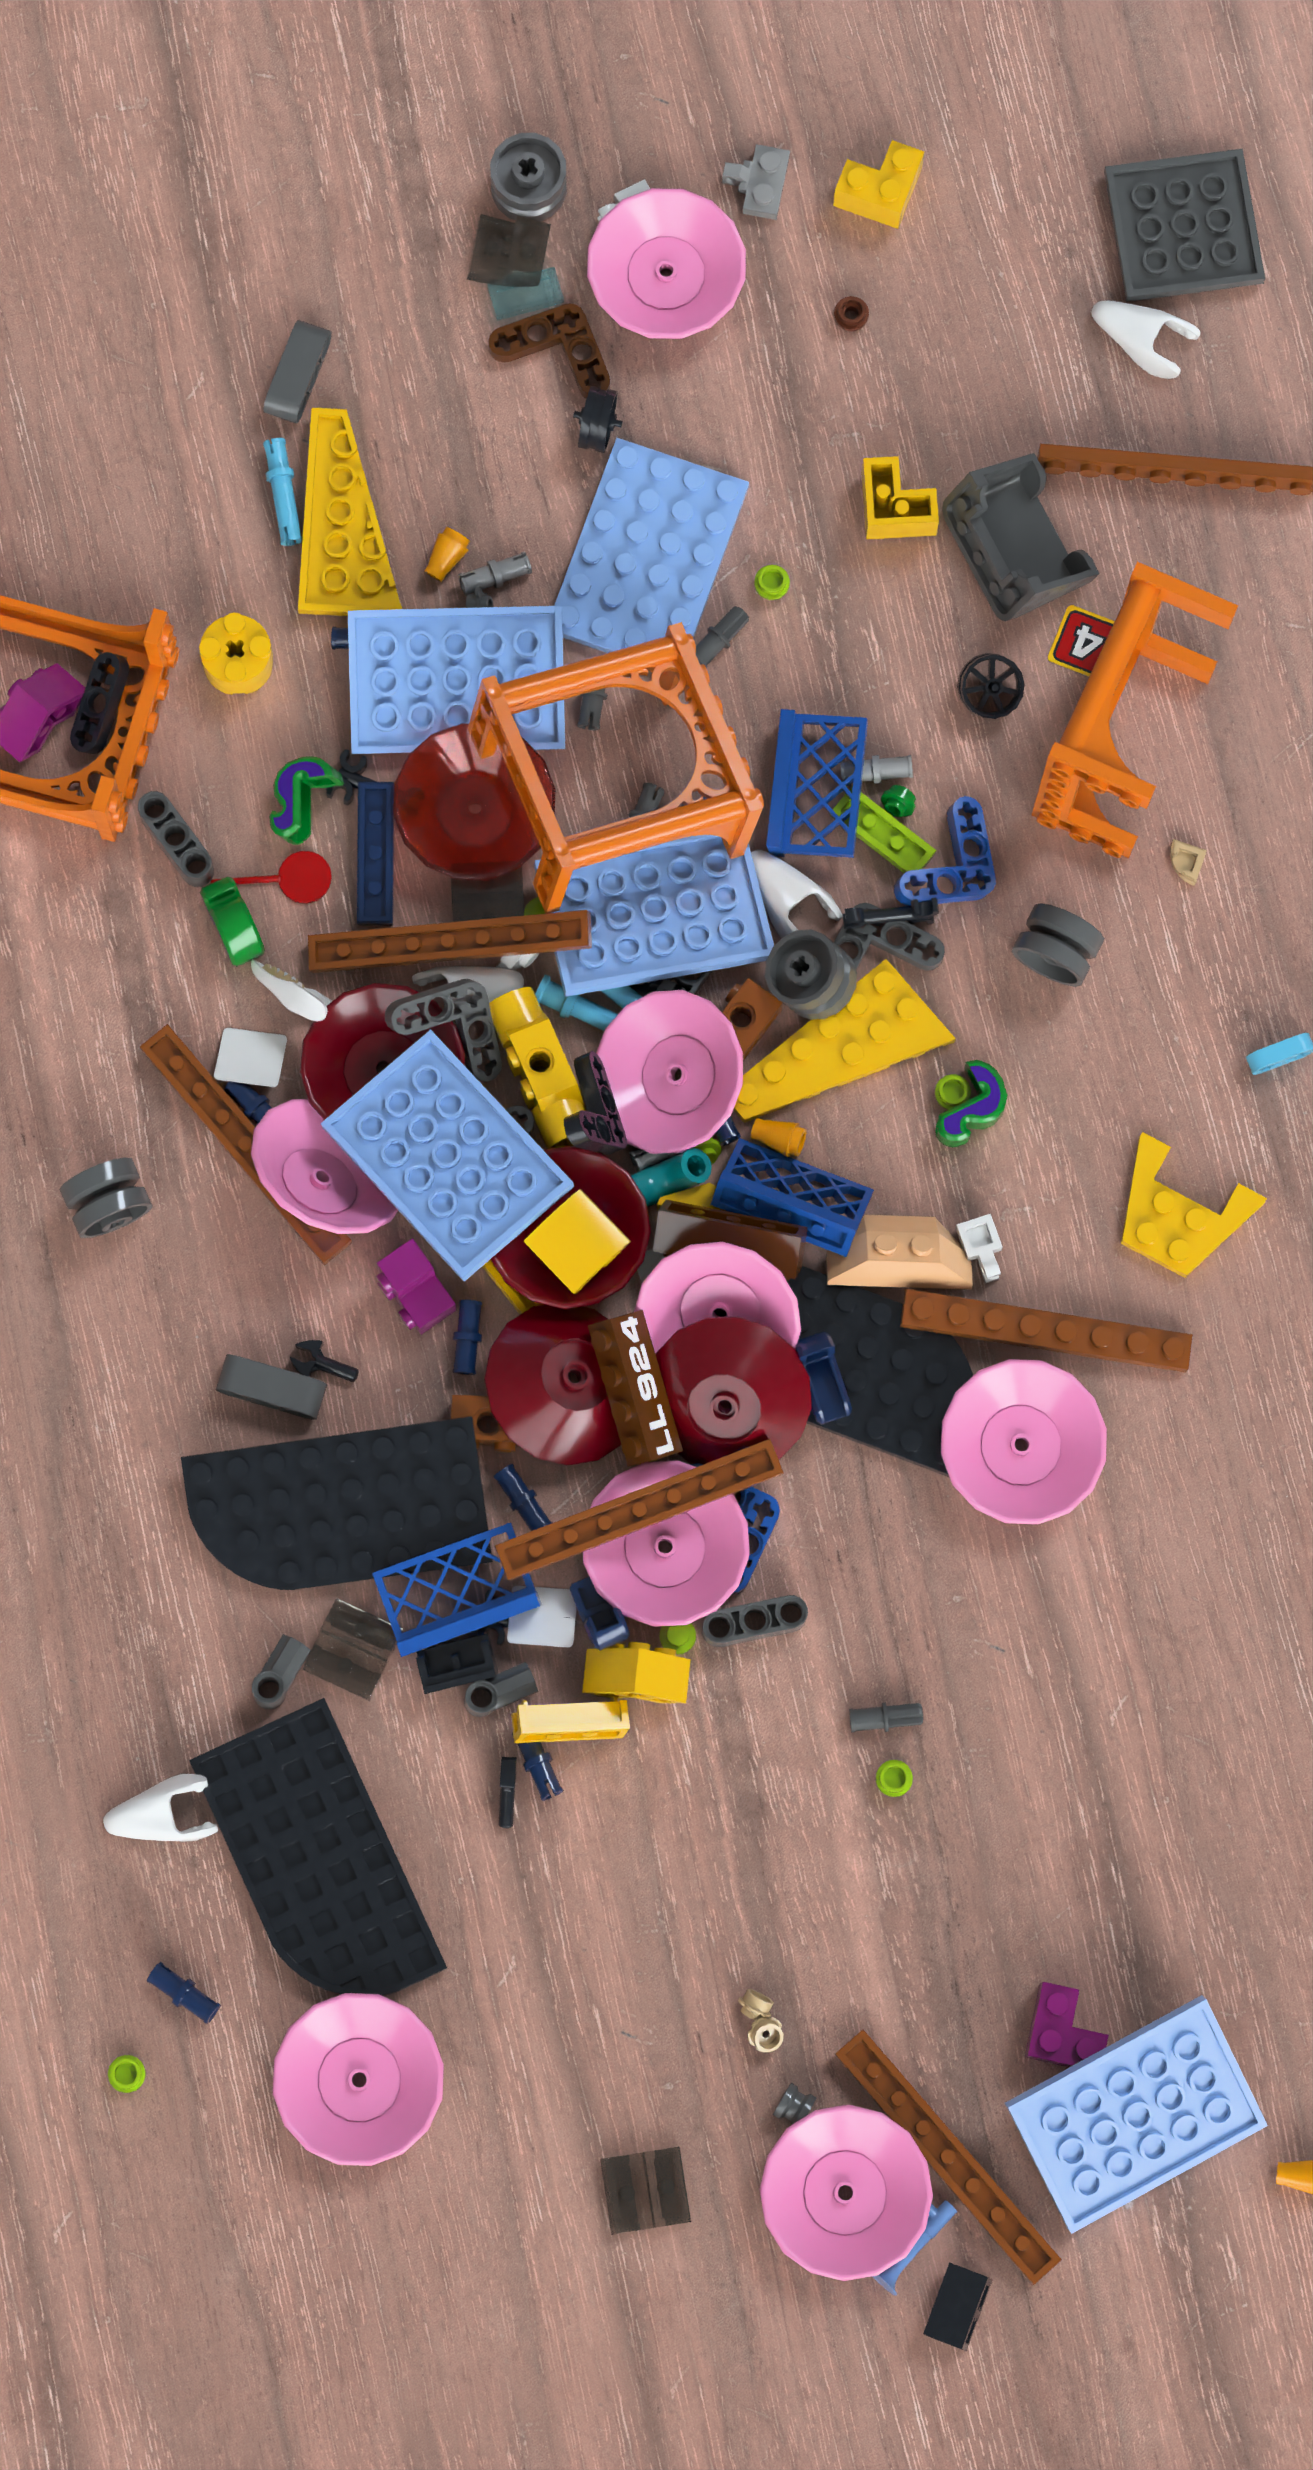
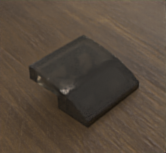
[467,214,551,287]
[450,863,525,922]
[303,1598,403,1701]
[600,2147,691,2235]

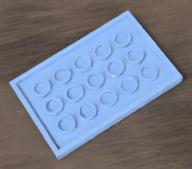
[554,438,749,653]
[348,606,565,754]
[534,835,774,997]
[321,1029,574,1282]
[1005,1995,1268,2234]

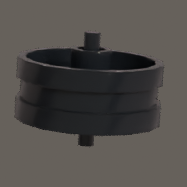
[573,386,623,453]
[957,653,1025,719]

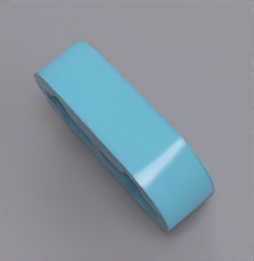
[1246,1033,1313,1075]

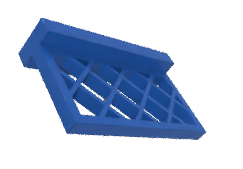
[766,709,868,858]
[710,1138,874,1257]
[372,1522,542,1657]

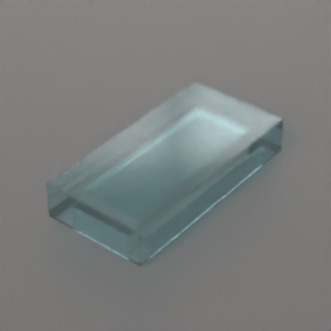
[487,267,564,321]

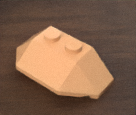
[826,1215,973,1289]

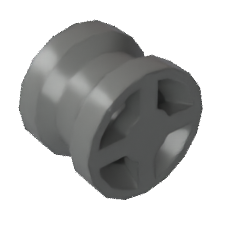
[773,2083,817,2125]

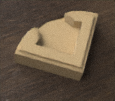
[1170,839,1207,886]

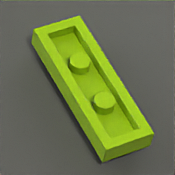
[830,785,937,873]

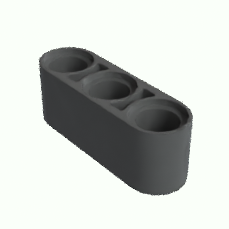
[263,320,332,424]
[138,791,214,887]
[215,1354,327,1420]
[702,1595,808,1647]

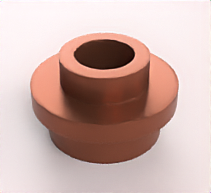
[834,296,869,331]

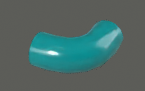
[631,1148,712,1207]

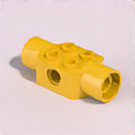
[489,987,586,1149]

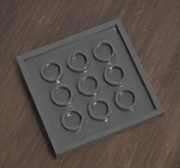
[1104,148,1265,302]

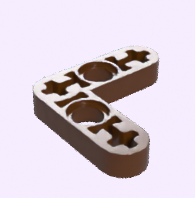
[488,303,610,399]

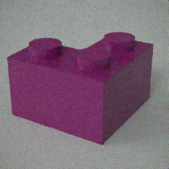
[0,663,86,762]
[375,1238,457,1335]
[1025,1982,1109,2067]

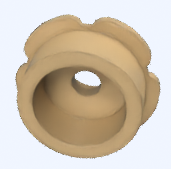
[738,1989,774,2020]
[748,2017,784,2052]

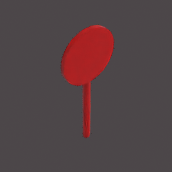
[210,851,332,903]

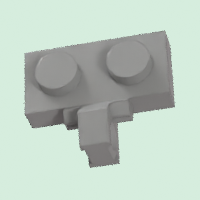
[722,144,790,220]

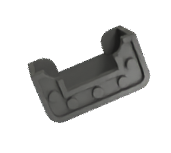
[942,453,1100,621]

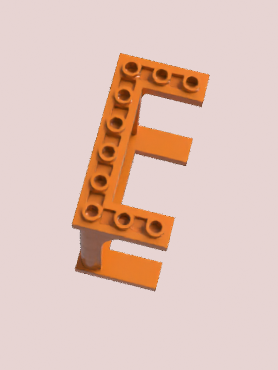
[1031,561,1238,858]
[0,595,180,842]
[468,622,764,914]

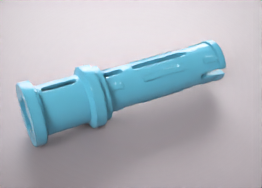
[535,974,618,1031]

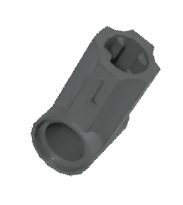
[252,1634,311,1709]
[464,1662,538,1717]

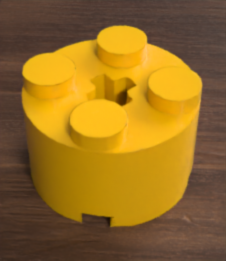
[199,612,273,695]

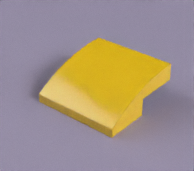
[524,1189,631,1294]

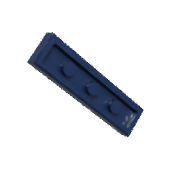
[357,782,394,925]

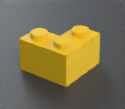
[833,140,925,229]
[861,456,939,539]
[582,1642,691,1703]

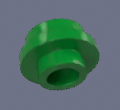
[881,785,916,818]

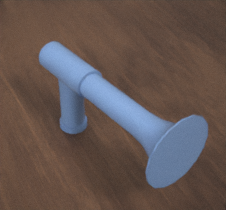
[872,2200,957,2296]

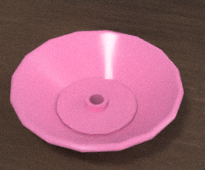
[587,188,746,339]
[596,990,743,1154]
[251,1099,398,1234]
[634,1242,801,1353]
[941,1359,1107,1524]
[583,1461,749,1626]
[273,1993,444,2166]
[760,2105,933,2281]

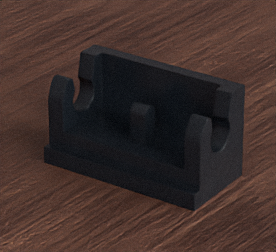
[416,1633,498,1694]
[923,2262,993,2352]

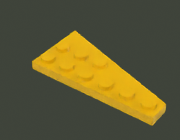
[298,408,402,616]
[733,959,956,1123]

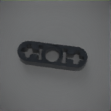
[70,652,129,754]

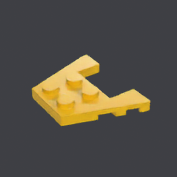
[1121,1132,1267,1278]

